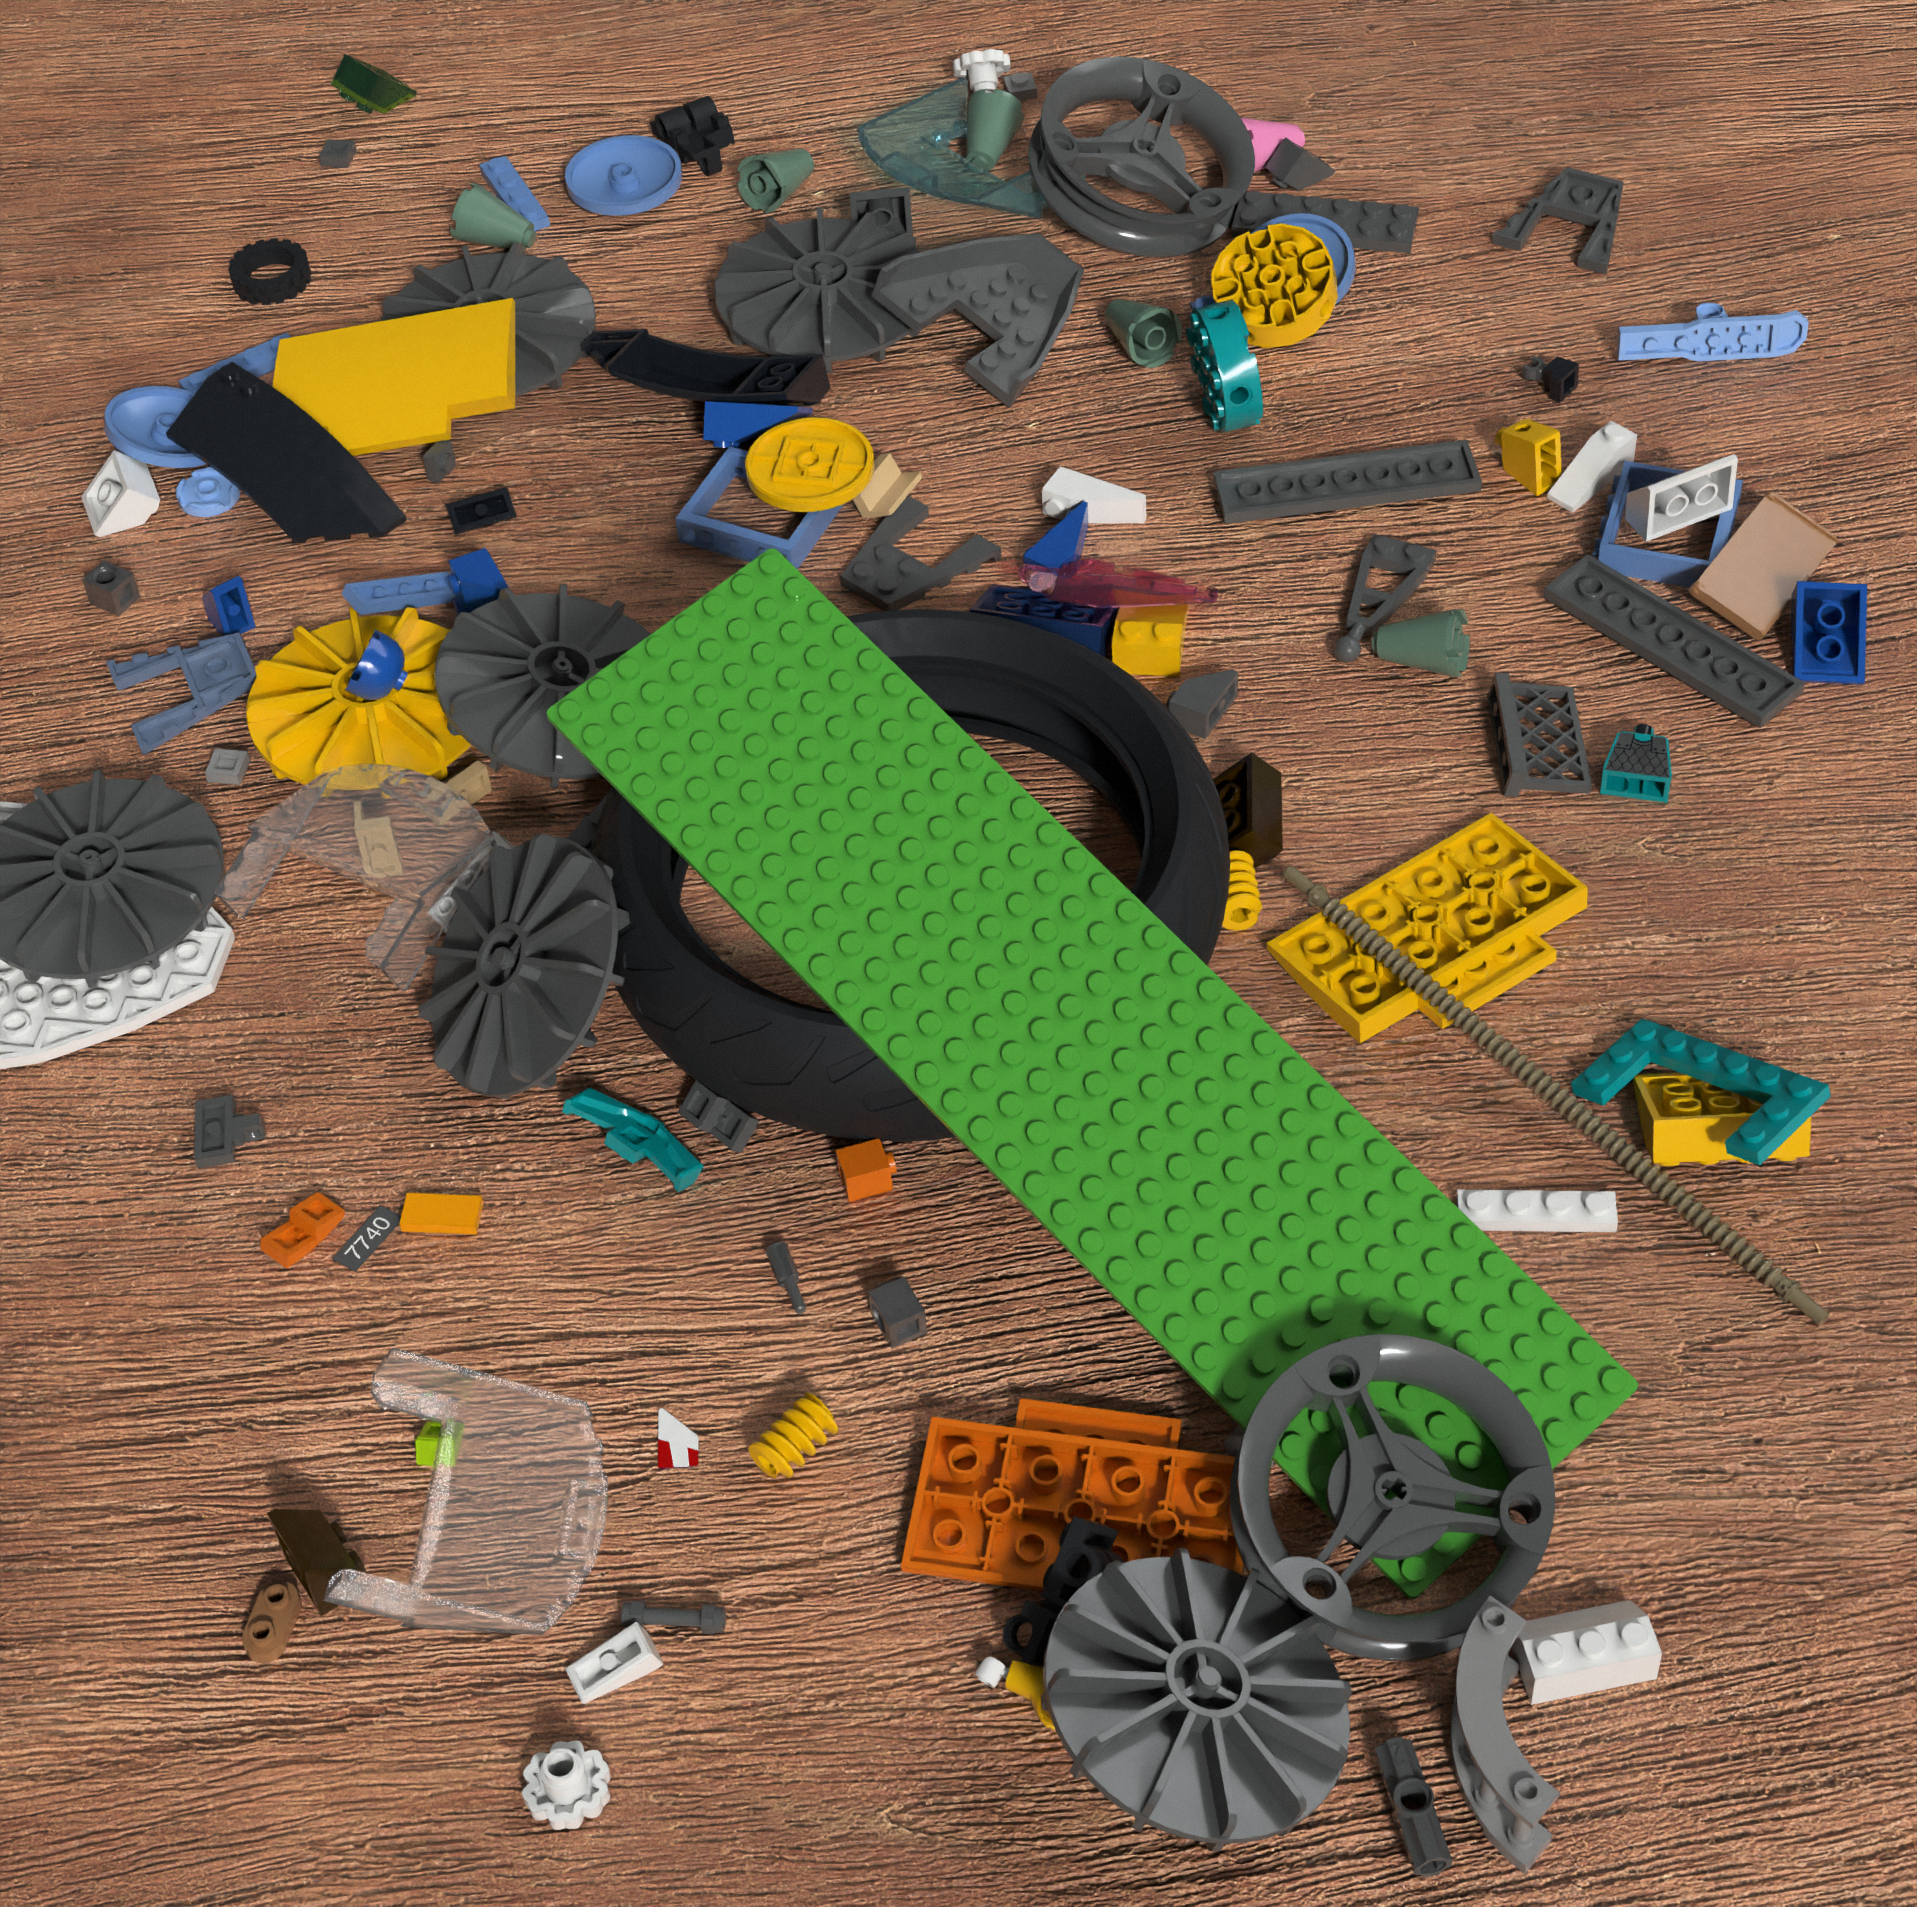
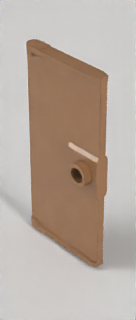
[1689,491,1838,641]

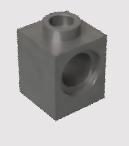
[82,560,140,617]
[868,1276,927,1349]

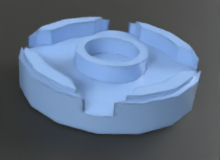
[176,467,241,517]

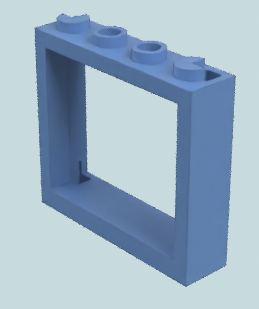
[675,446,844,570]
[1593,461,1743,587]

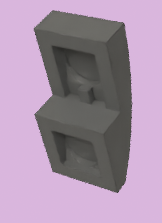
[678,1080,759,1153]

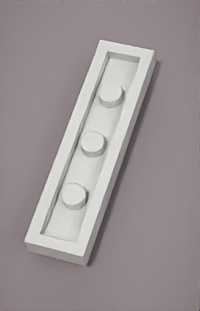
[1456,1189,1618,1232]

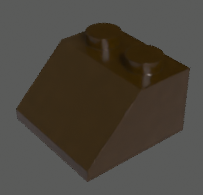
[267,1509,366,1616]

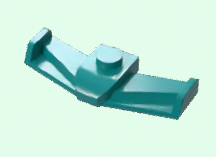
[562,1087,704,1192]

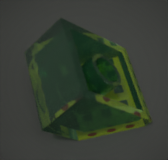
[331,54,417,114]

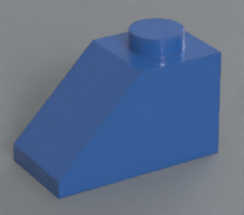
[201,576,256,636]

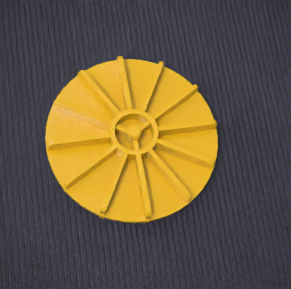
[246,607,471,801]

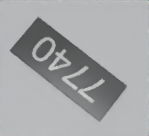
[332,1205,401,1272]

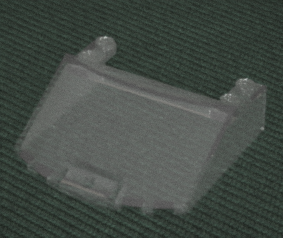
[215,764,497,992]
[323,1348,608,1635]

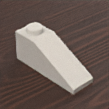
[1547,421,1637,513]
[1042,466,1146,523]

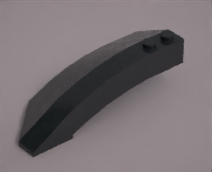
[580,328,831,406]
[166,362,407,544]

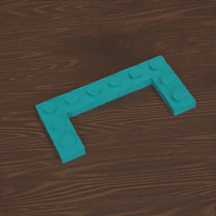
[1571,1018,1831,1166]

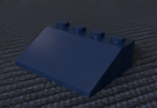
[969,584,1121,657]

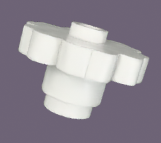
[953,49,1011,93]
[522,1741,611,1830]

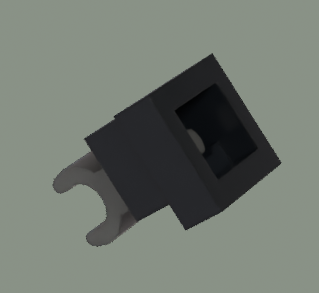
[1522,356,1579,403]

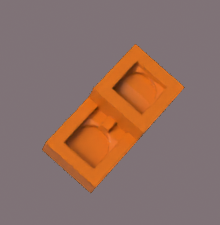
[260,1192,345,1269]

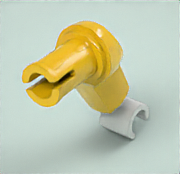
[975,1657,1055,1730]

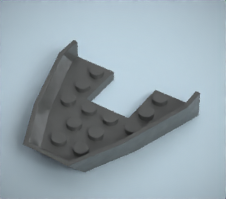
[871,233,1084,408]

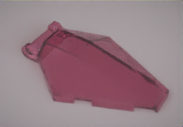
[1018,558,1218,608]

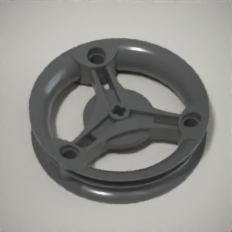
[1028,56,1255,257]
[1229,1334,1555,1661]

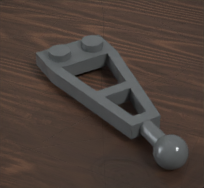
[1334,534,1437,663]

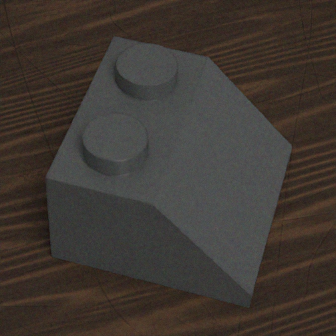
[850,187,913,235]

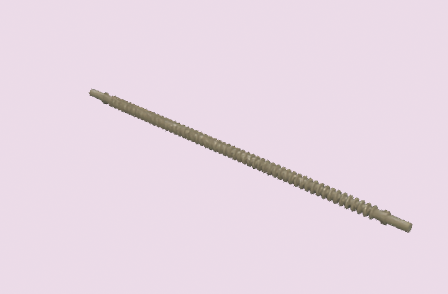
[1283,866,1830,1326]

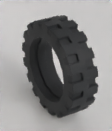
[229,238,311,305]

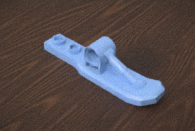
[1617,303,1809,362]

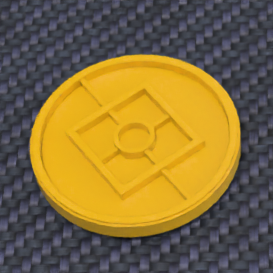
[745,417,875,512]

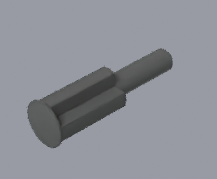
[766,1242,806,1314]

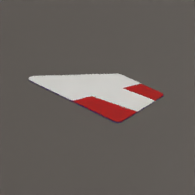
[658,1408,699,1469]

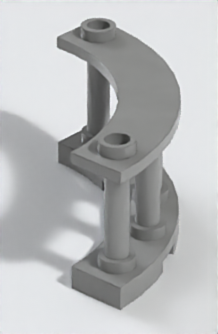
[1450,1596,1560,1874]

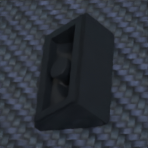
[445,487,517,535]

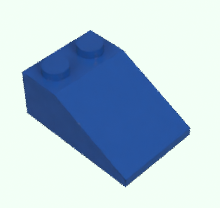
[703,401,813,448]
[1791,581,1867,685]

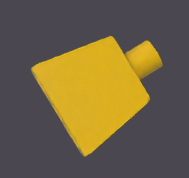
[1494,419,1562,496]

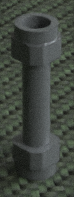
[621,1600,726,1634]

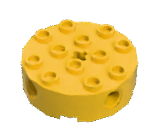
[1211,223,1338,348]

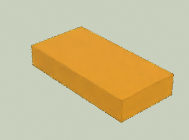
[399,1193,484,1235]

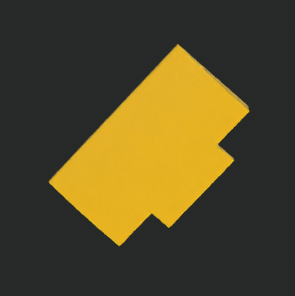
[273,298,515,456]
[1267,813,1588,1044]

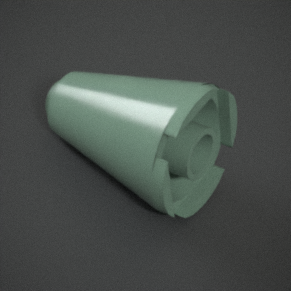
[966,89,1025,172]
[737,148,814,213]
[450,182,537,251]
[1105,298,1182,368]
[1372,609,1470,677]

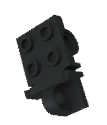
[650,96,735,176]
[1003,1516,1124,1667]

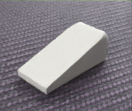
[565,1622,664,1704]

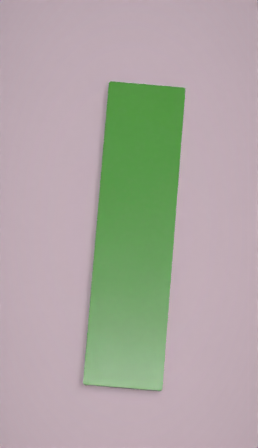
[547,548,1638,1599]

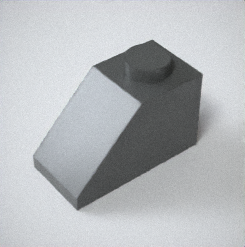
[1265,137,1336,191]
[1166,669,1238,739]

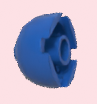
[345,629,408,700]

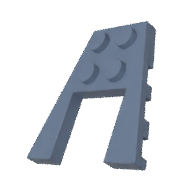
[106,633,257,755]

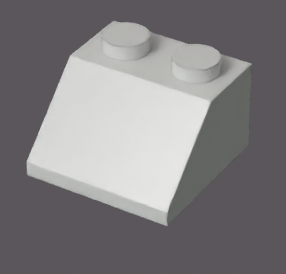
[81,450,160,537]

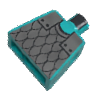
[1600,724,1672,803]

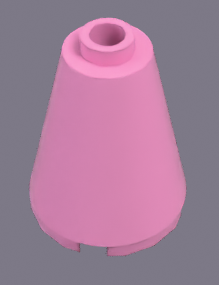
[1240,117,1305,173]

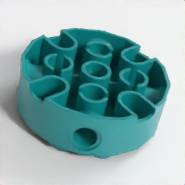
[1186,299,1263,434]

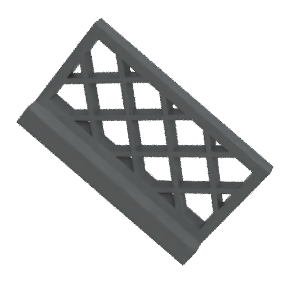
[1487,672,1592,797]

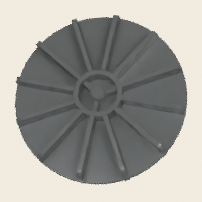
[715,207,921,373]
[380,243,596,410]
[434,584,650,788]
[0,769,226,988]
[418,833,630,1099]
[1041,1548,1352,1852]

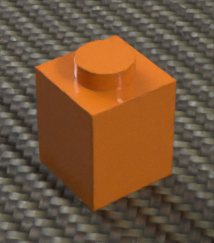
[835,1138,897,1202]

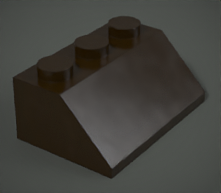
[1213,752,1283,868]

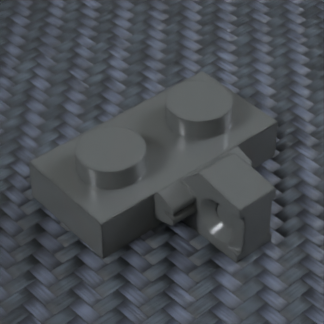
[194,1095,266,1169]

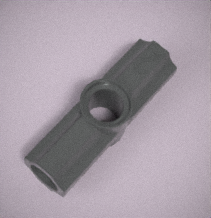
[1374,1736,1452,1878]

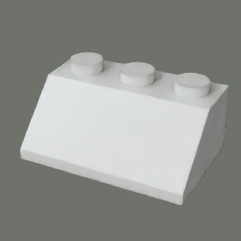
[1625,454,1738,542]
[1511,1600,1662,1705]

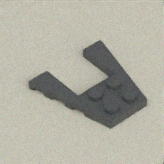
[1492,167,1623,275]
[840,496,1001,611]

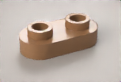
[242,1581,302,1663]

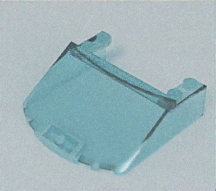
[857,77,1085,219]

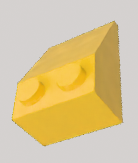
[1112,599,1189,677]

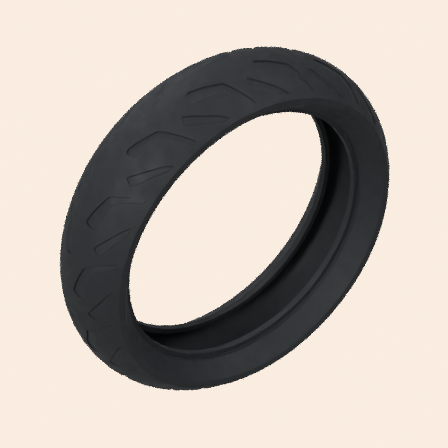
[592,609,1230,1142]

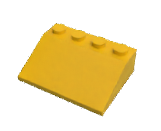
[1633,1068,1811,1166]

